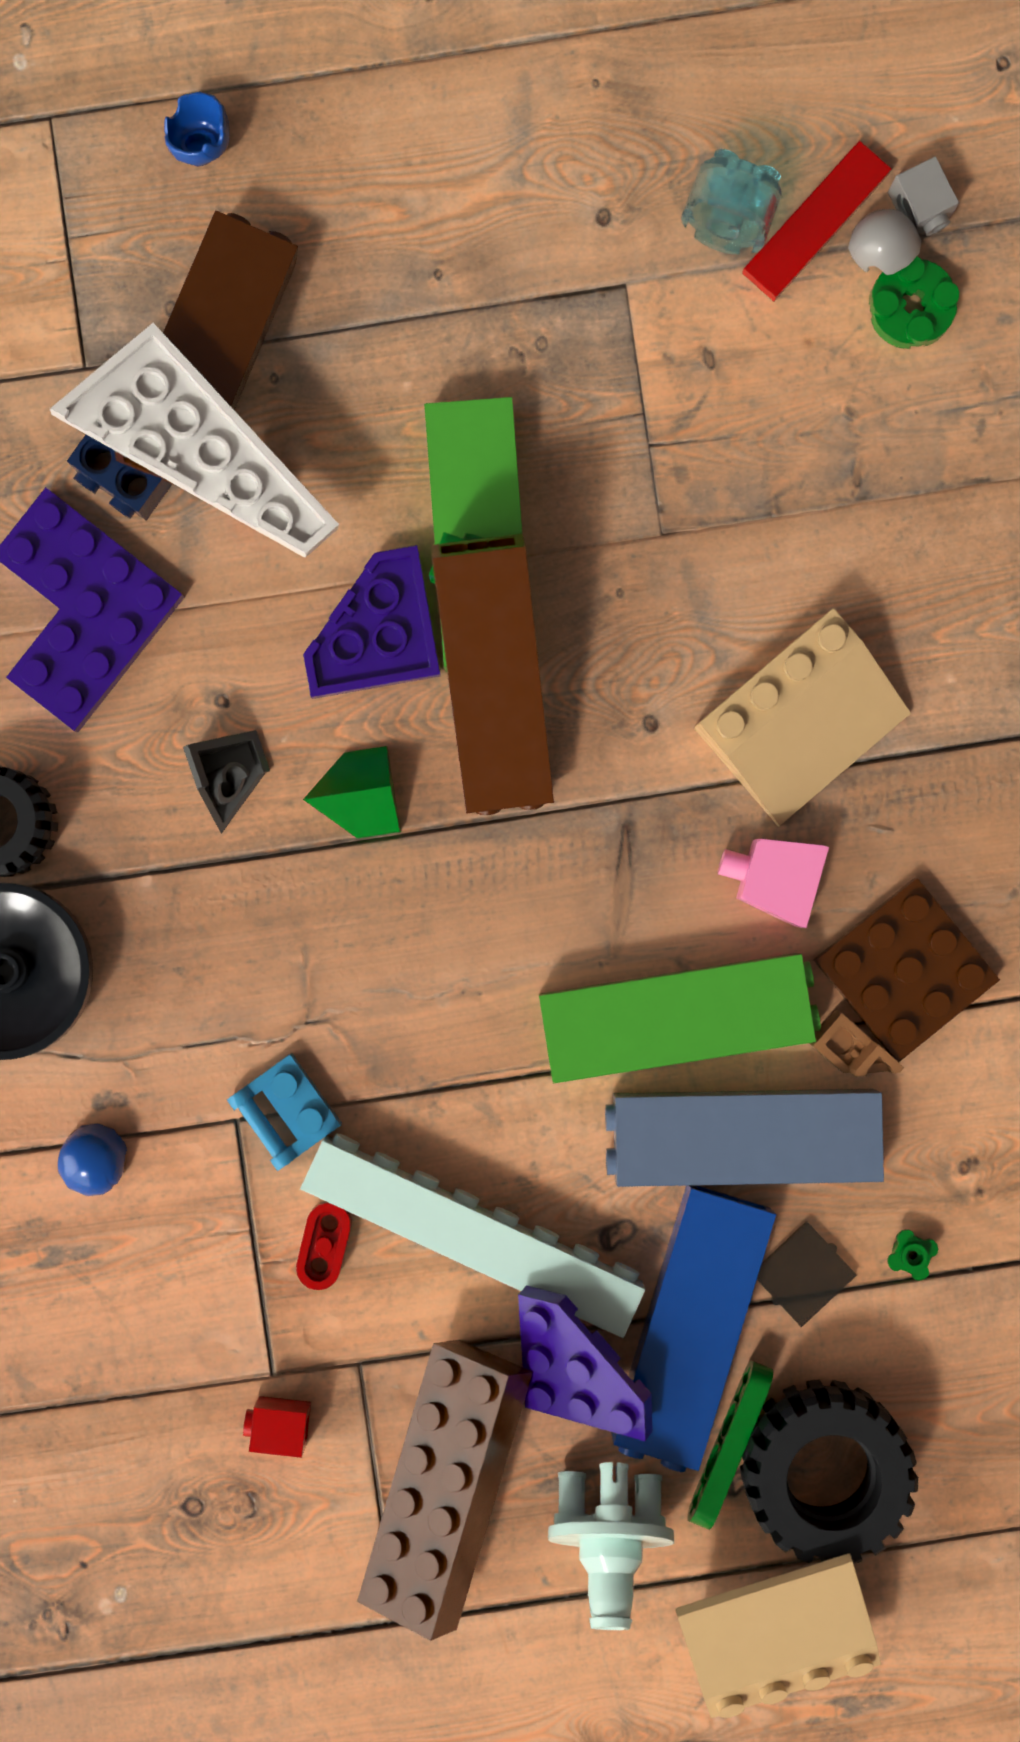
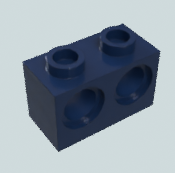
[67,434,172,521]

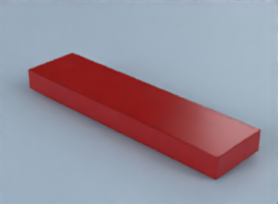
[742,140,892,302]

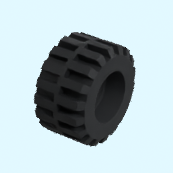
[0,766,58,877]

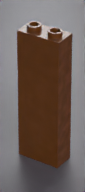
[115,210,298,487]
[431,533,554,815]

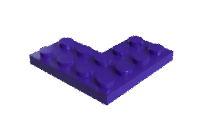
[0,487,185,732]

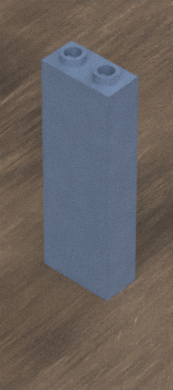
[605,1089,884,1187]

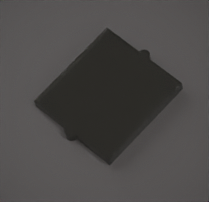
[757,1221,857,1327]

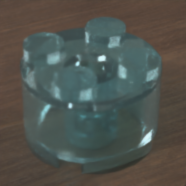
[681,149,782,255]

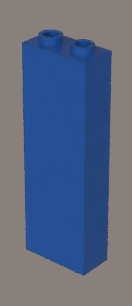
[611,1185,776,1472]

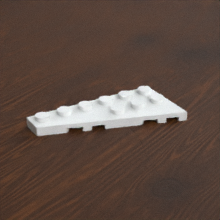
[50,323,339,558]

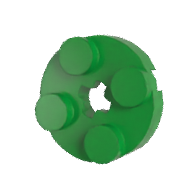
[869,256,960,349]

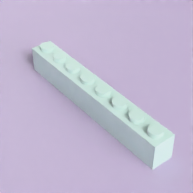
[300,1133,645,1338]

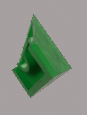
[303,746,401,839]

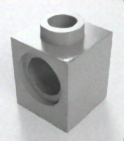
[888,156,959,236]

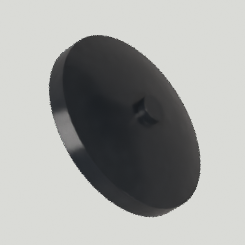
[0,883,93,1060]

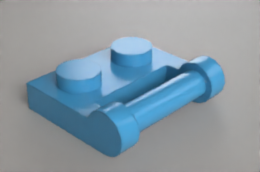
[227,1053,342,1171]

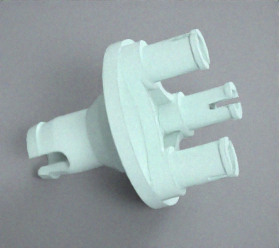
[548,1462,674,1630]

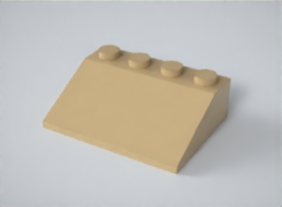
[694,608,911,827]
[675,1553,881,1718]

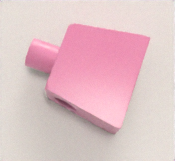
[718,839,829,928]

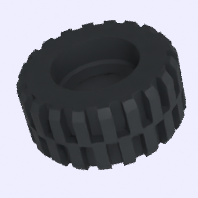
[740,1379,919,1564]

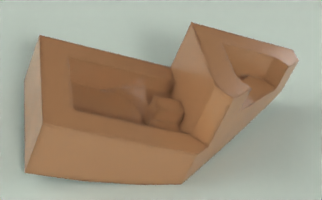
[809,1010,904,1077]

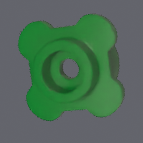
[887,1229,938,1281]

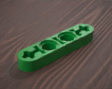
[687,1360,774,1530]

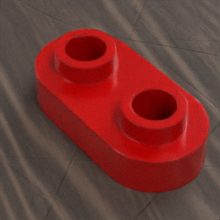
[296,1201,352,1290]

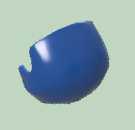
[164,91,230,167]
[57,1123,127,1196]

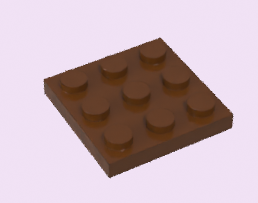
[813,878,1000,1062]

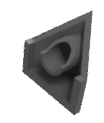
[183,730,270,834]

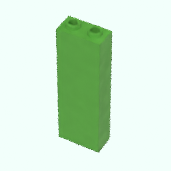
[424,397,522,672]
[539,953,821,1084]

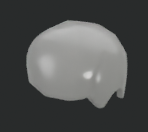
[848,209,922,275]

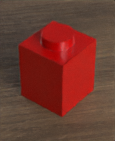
[243,1396,311,1458]

